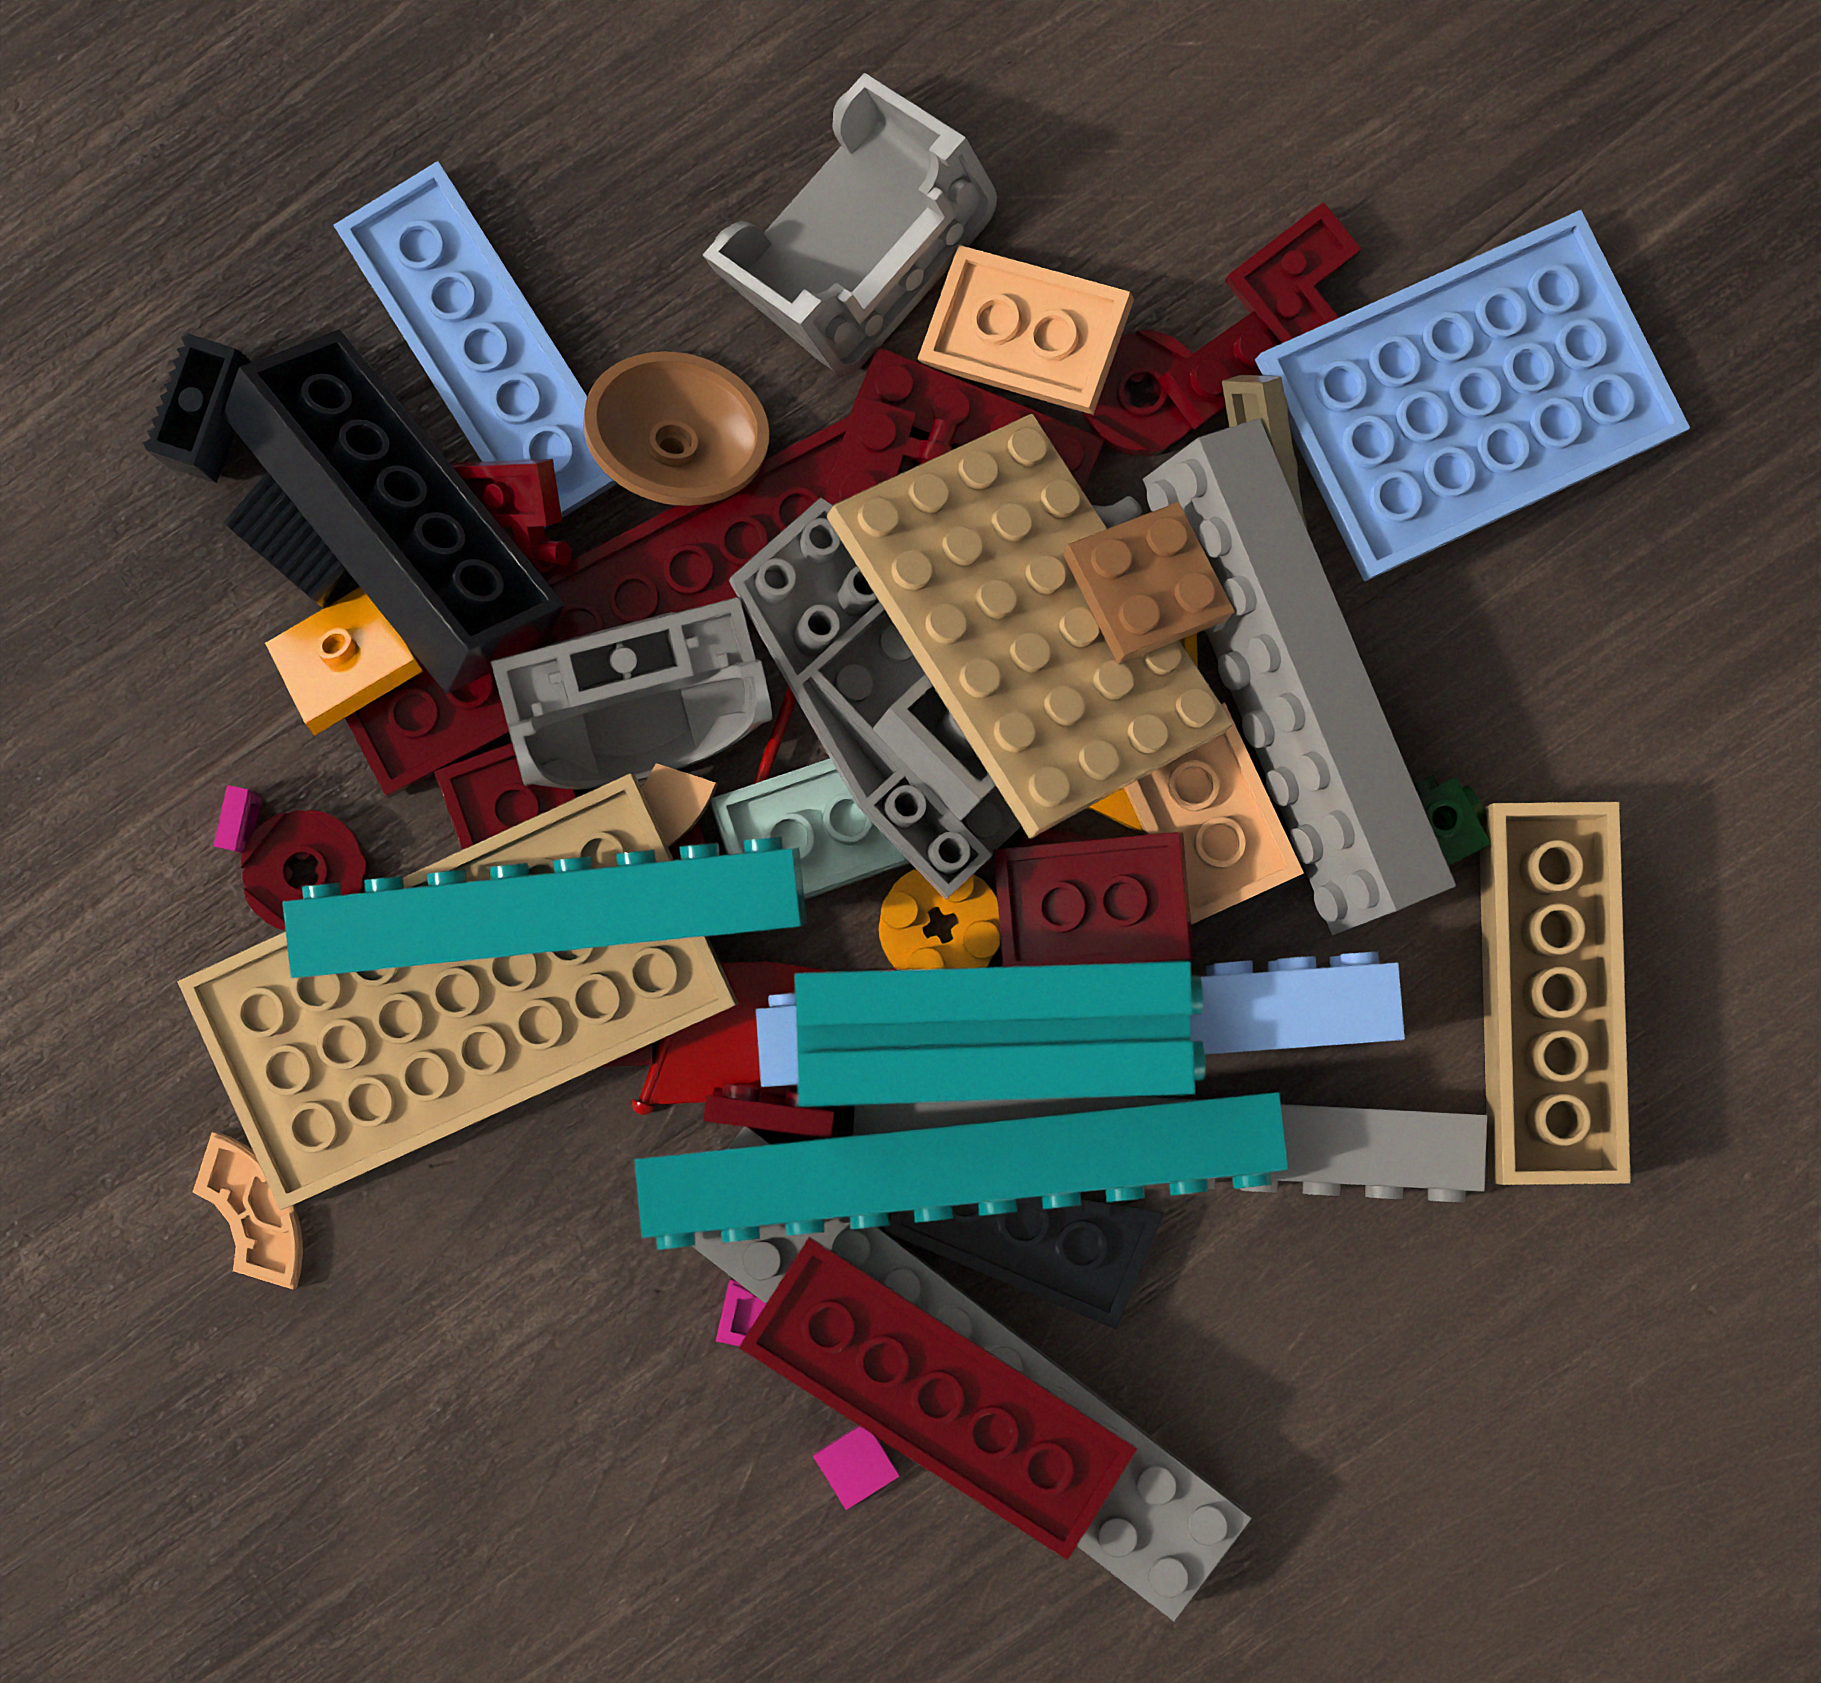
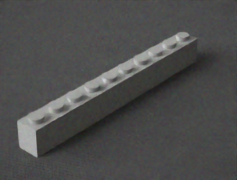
[853,1096,1487,1202]

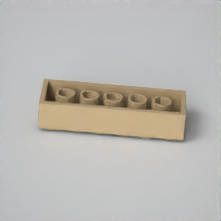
[1479,802,1630,1185]

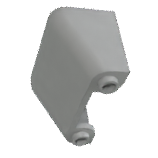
[703,73,997,375]

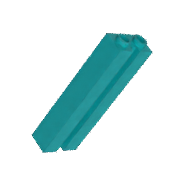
[795,962,1205,1106]

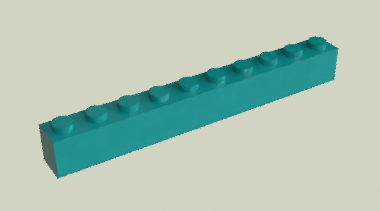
[634,1092,1288,1250]

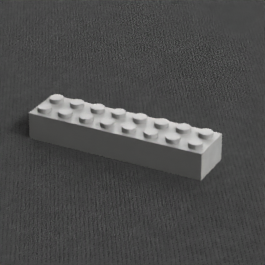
[1142,418,1456,935]

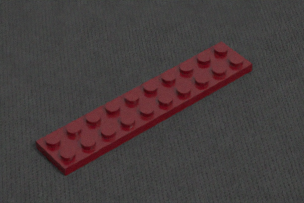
[345,401,914,798]

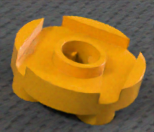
[879,869,1001,971]

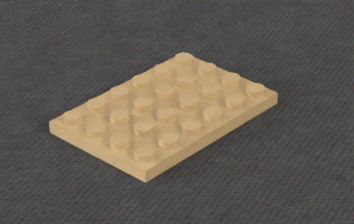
[826,414,1233,839]

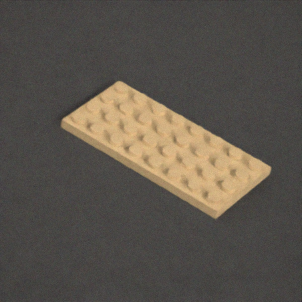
[177,773,738,1211]

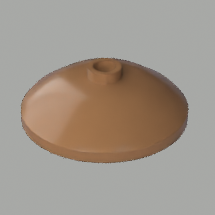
[583,351,769,506]

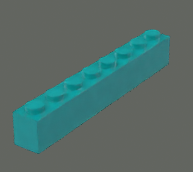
[283,836,807,978]

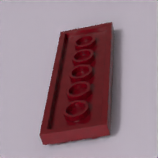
[738,1236,1137,1560]

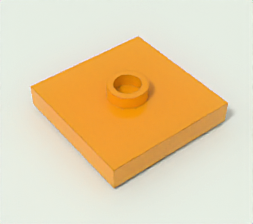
[265,587,423,736]

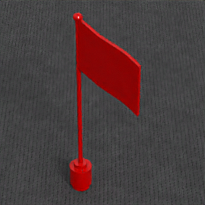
[632,686,896,1115]

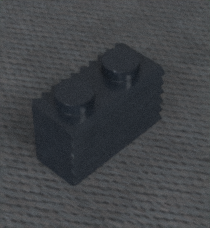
[142,333,252,483]
[223,472,354,608]

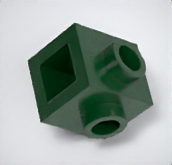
[1414,774,1491,866]

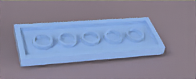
[333,161,618,529]

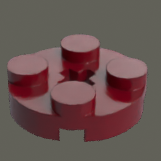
[1081,330,1192,457]
[240,810,370,931]

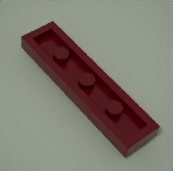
[854,347,1104,491]

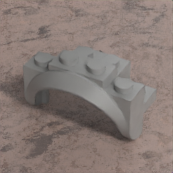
[491,597,772,789]

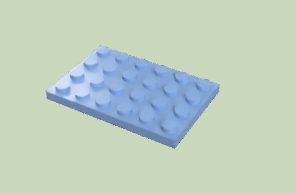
[1255,210,1690,582]

